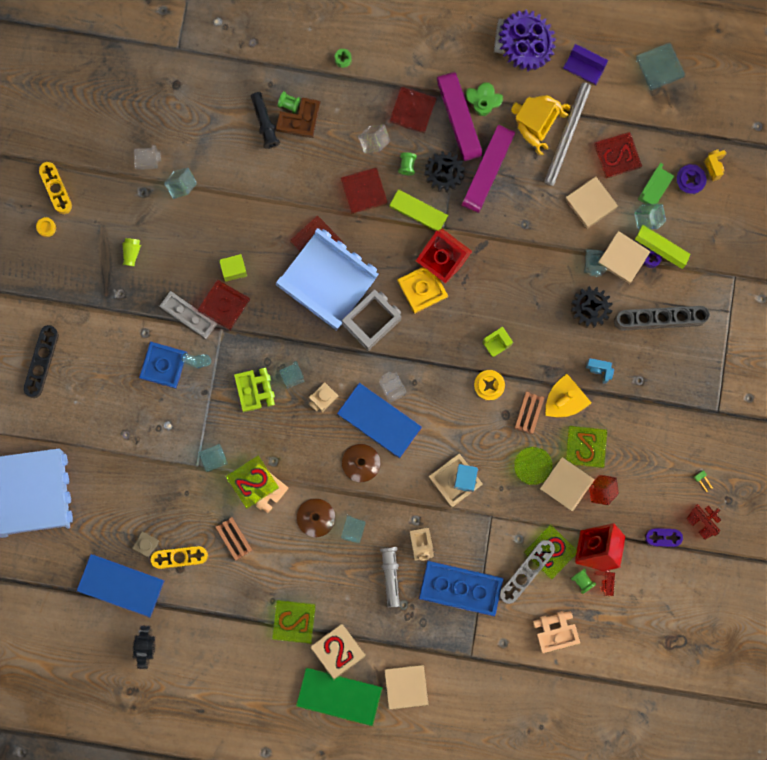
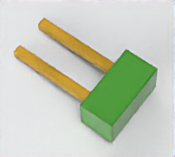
[693,470,713,492]

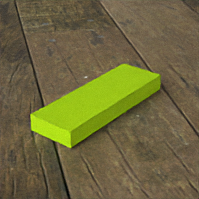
[389,189,448,231]
[635,225,690,269]

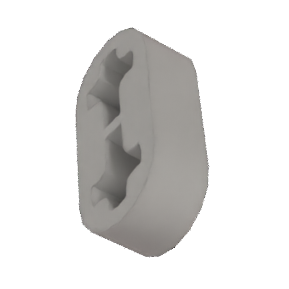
[494,18,505,54]

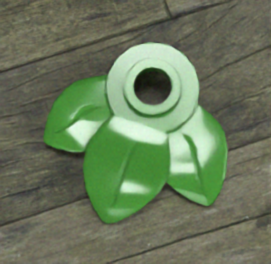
[466,82,503,116]

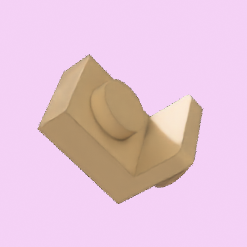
[308,383,339,413]
[410,528,434,561]

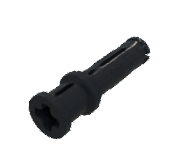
[250,92,280,149]

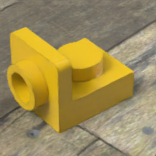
[704,150,726,182]

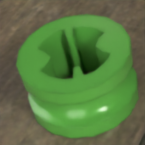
[335,49,352,68]

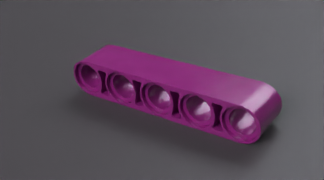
[437,71,482,161]
[462,125,515,213]

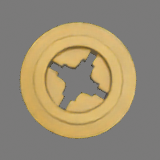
[474,370,505,401]

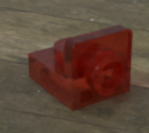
[593,570,615,597]

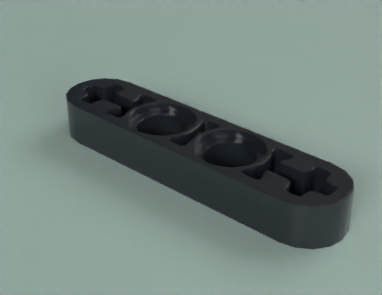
[23,325,59,398]

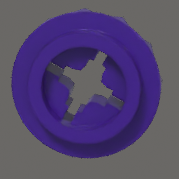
[676,165,707,194]

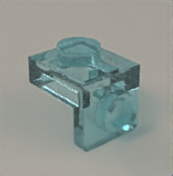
[585,249,607,277]

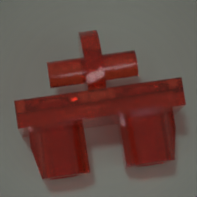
[686,504,721,540]

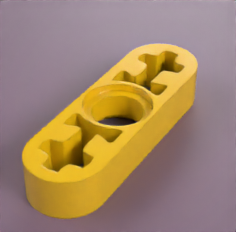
[39,162,72,214]
[151,546,208,569]

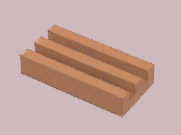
[514,392,544,435]
[216,517,252,561]

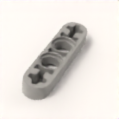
[500,540,555,604]

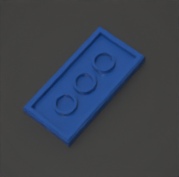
[337,383,422,459]
[77,554,165,618]
[419,561,503,617]

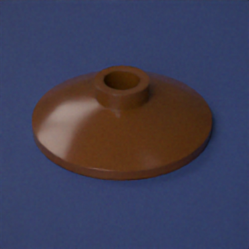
[342,444,380,482]
[297,499,335,537]

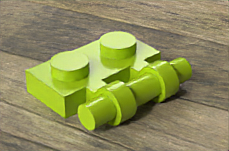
[234,368,275,413]

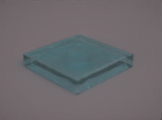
[636,43,685,91]

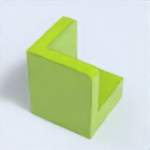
[220,254,247,282]
[482,327,513,357]

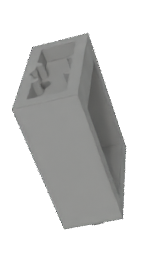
[342,290,401,351]

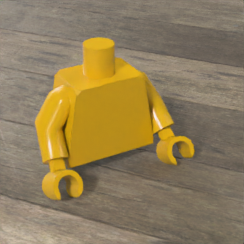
[511,95,570,155]

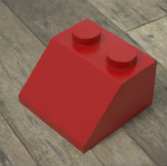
[416,229,472,284]
[575,523,626,571]

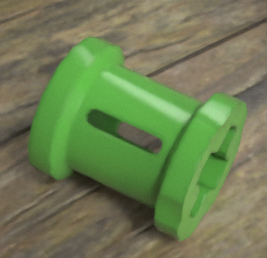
[277,91,301,114]
[398,152,417,176]
[571,568,596,594]

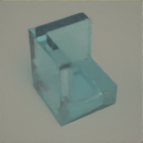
[164,168,197,199]
[634,204,666,229]
[279,361,304,389]
[198,444,228,472]
[341,515,366,544]

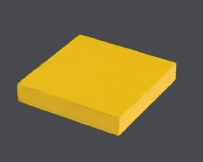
[397,267,448,314]

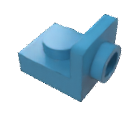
[586,358,614,384]

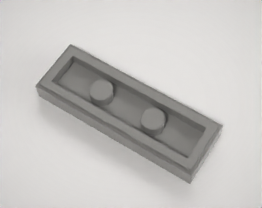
[159,291,217,339]

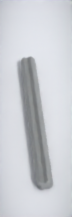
[545,83,591,186]

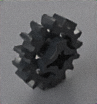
[424,151,465,192]
[571,286,613,328]
[133,625,156,669]

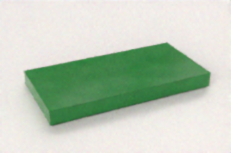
[296,668,382,726]

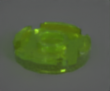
[514,447,552,485]

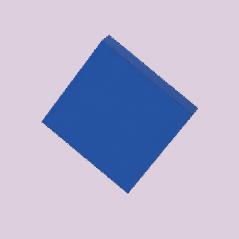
[139,342,187,389]

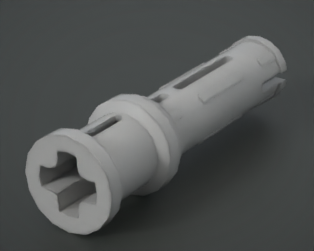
[380,547,400,607]

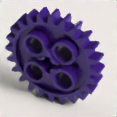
[498,10,556,71]

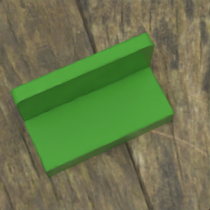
[638,163,674,209]

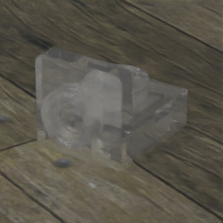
[134,145,161,169]

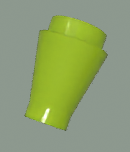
[122,238,141,266]

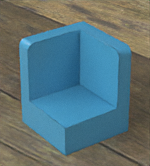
[454,464,478,492]

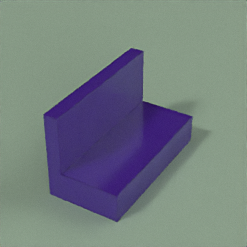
[563,44,608,85]

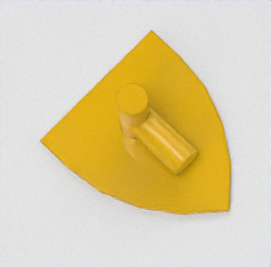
[545,374,591,418]

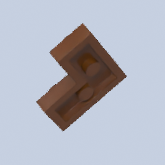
[276,97,320,138]

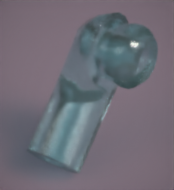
[181,353,211,368]

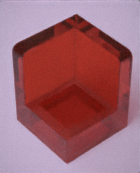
[589,475,619,505]

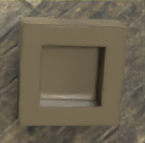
[133,532,160,558]

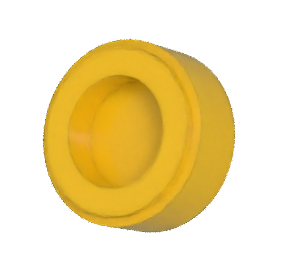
[36,217,56,237]

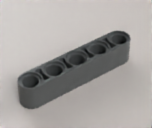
[614,306,710,331]

